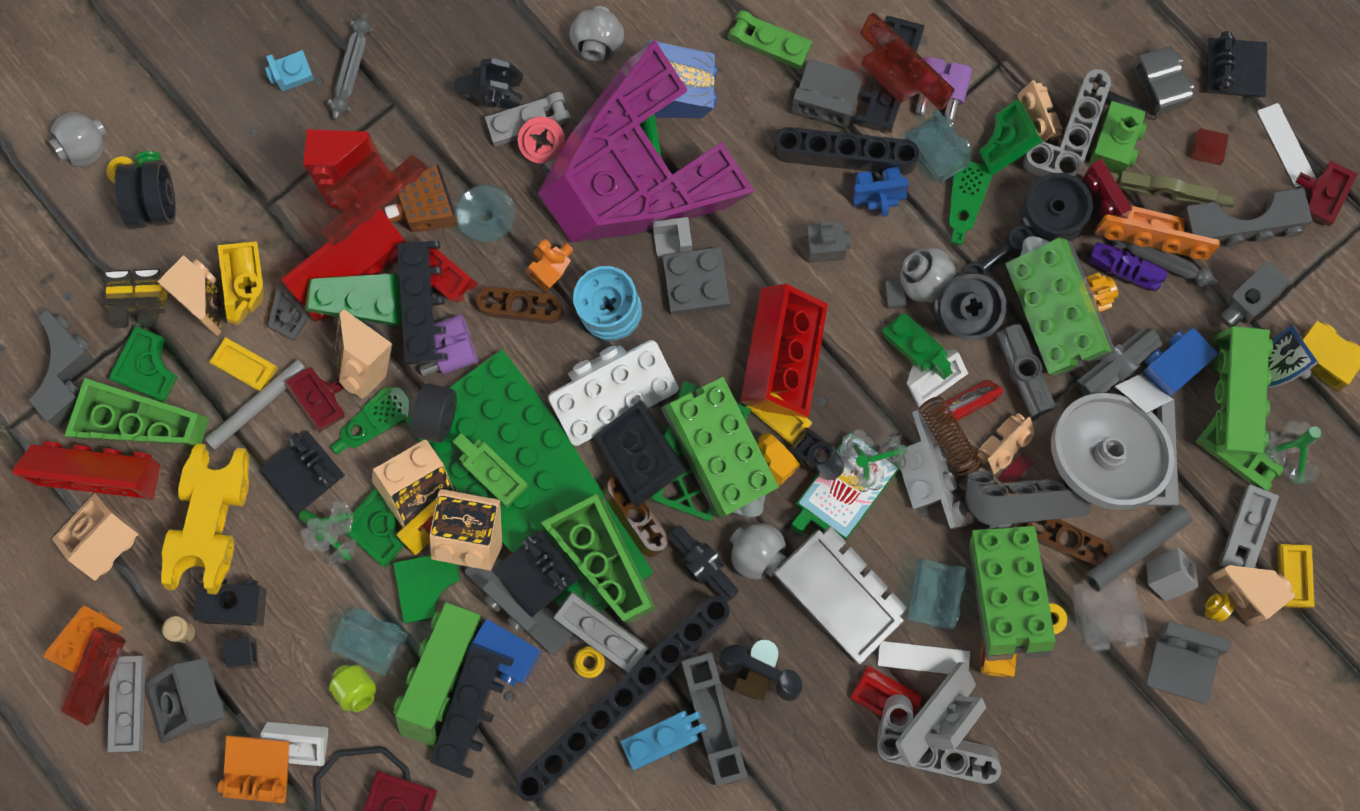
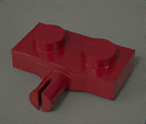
[1295,160,1358,227]
[285,367,345,433]

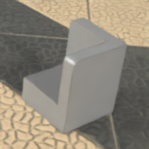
[653,217,692,259]
[1146,547,1198,601]

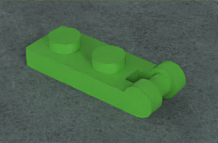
[727,10,813,70]
[1195,416,1284,491]

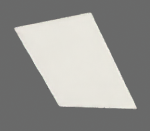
[1115,373,1173,413]

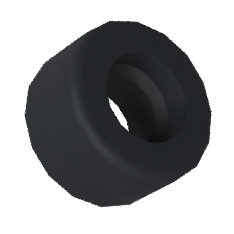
[411,383,457,443]

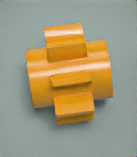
[1086,272,1118,312]

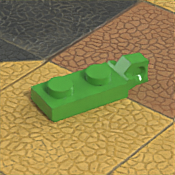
[453,433,529,508]

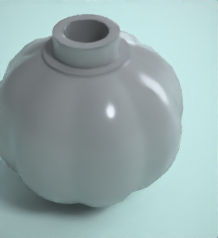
[569,6,624,62]
[48,112,107,167]
[900,248,956,303]
[730,523,787,580]

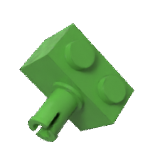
[1088,101,1147,174]

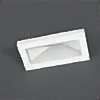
[907,349,968,407]

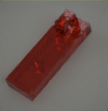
[61,627,126,726]

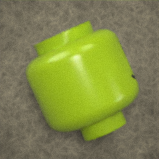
[329,665,376,712]

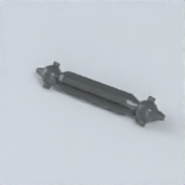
[327,13,373,120]
[1111,240,1219,287]

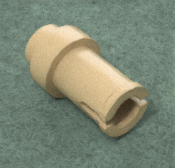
[162,616,195,643]

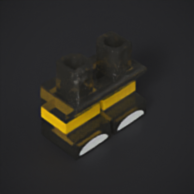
[102,268,168,328]

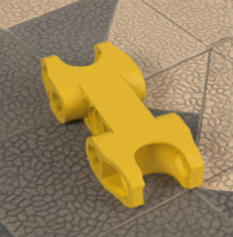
[161,444,249,595]

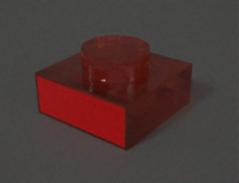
[1192,128,1229,166]

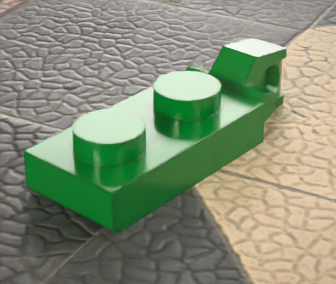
[882,312,953,380]

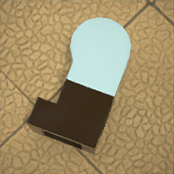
[733,640,778,702]

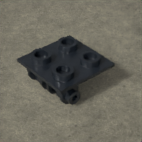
[1207,31,1267,97]
[260,430,345,515]
[494,530,580,618]

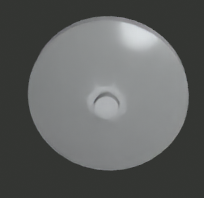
[1051,393,1175,510]

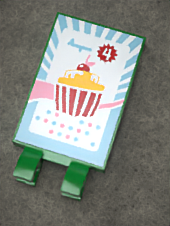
[790,432,900,541]

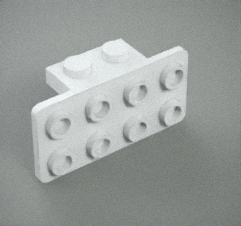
[548,340,678,446]

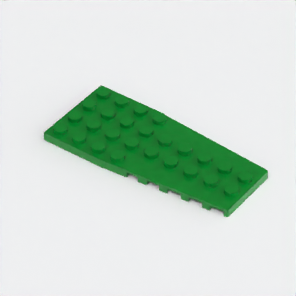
[405,349,653,613]

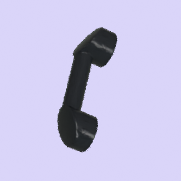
[962,226,1033,276]
[719,645,803,701]

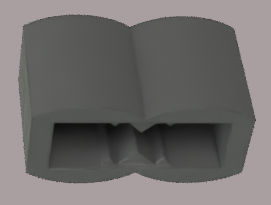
[1133,45,1194,115]

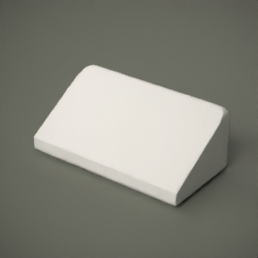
[261,722,328,766]

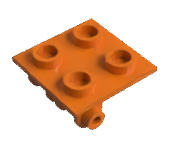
[42,605,123,677]
[218,735,290,803]

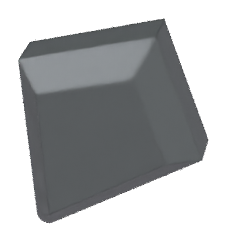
[268,284,310,341]

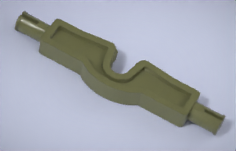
[1110,171,1236,208]

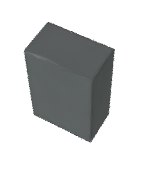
[884,279,906,309]

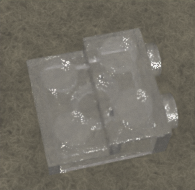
[1071,577,1149,652]

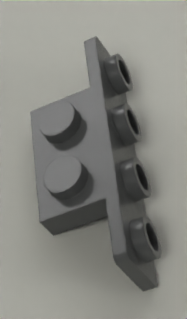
[465,560,574,655]

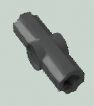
[995,324,1056,418]
[1076,326,1163,396]

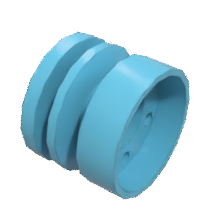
[573,266,642,341]

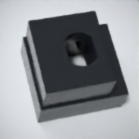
[224,636,259,669]

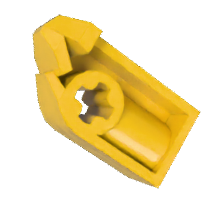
[217,241,264,325]

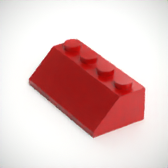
[303,129,390,210]
[281,203,406,323]
[740,283,828,418]
[12,441,160,500]

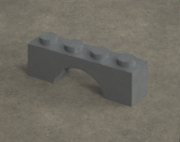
[1179,188,1313,247]
[681,653,748,787]

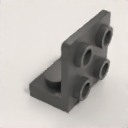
[792,59,864,128]
[1146,622,1231,704]

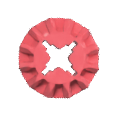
[518,116,565,164]

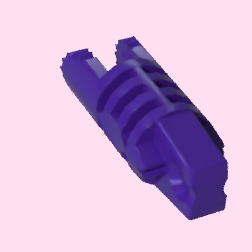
[1088,242,1168,292]

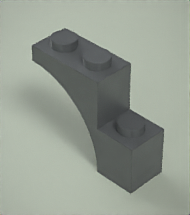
[28,309,94,428]

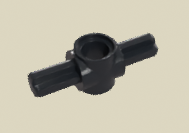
[667,525,739,602]

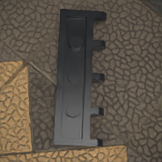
[852,16,925,134]
[397,241,448,365]
[430,643,514,778]

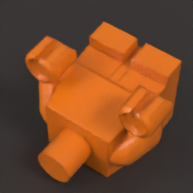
[524,239,574,293]

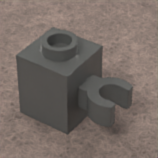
[806,221,851,263]

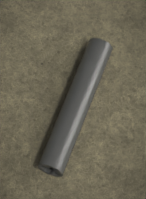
[1085,505,1192,592]

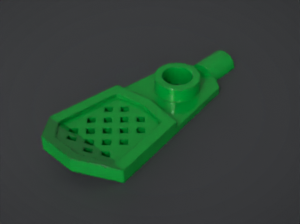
[949,161,992,245]
[330,387,410,455]

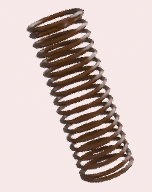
[919,396,981,476]

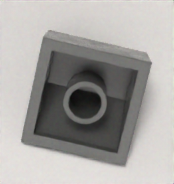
[145,658,225,743]

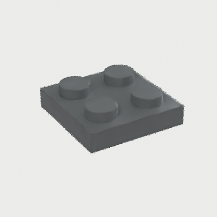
[662,247,730,315]

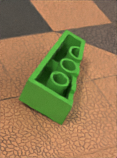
[1212,326,1273,455]
[64,378,210,446]
[541,494,657,624]
[393,603,482,747]

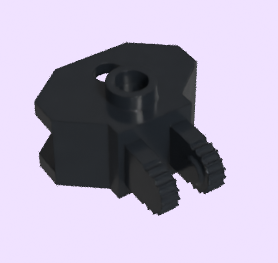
[453,58,523,109]

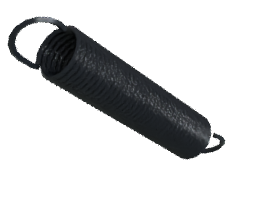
[1091,88,1157,120]

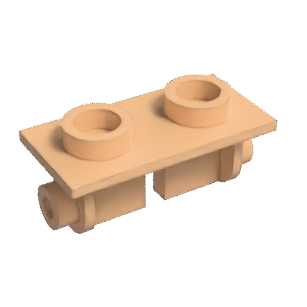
[1017,80,1063,142]
[977,413,1035,475]

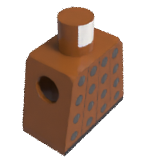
[385,165,460,232]

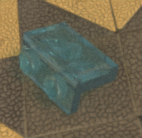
[907,109,971,183]
[330,608,408,676]

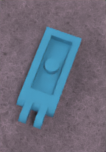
[620,711,707,771]

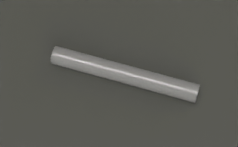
[205,359,306,450]

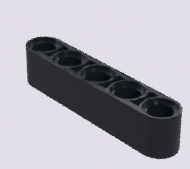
[774,127,920,175]

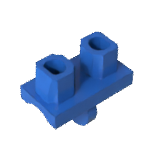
[853,167,909,217]

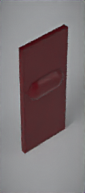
[998,453,1034,483]

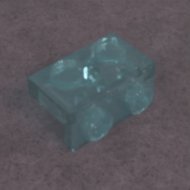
[907,559,966,629]

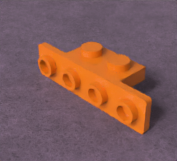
[1095,206,1220,260]

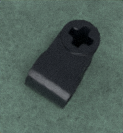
[787,427,845,480]

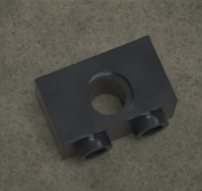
[194,579,267,626]

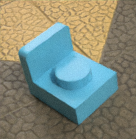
[265,50,315,92]

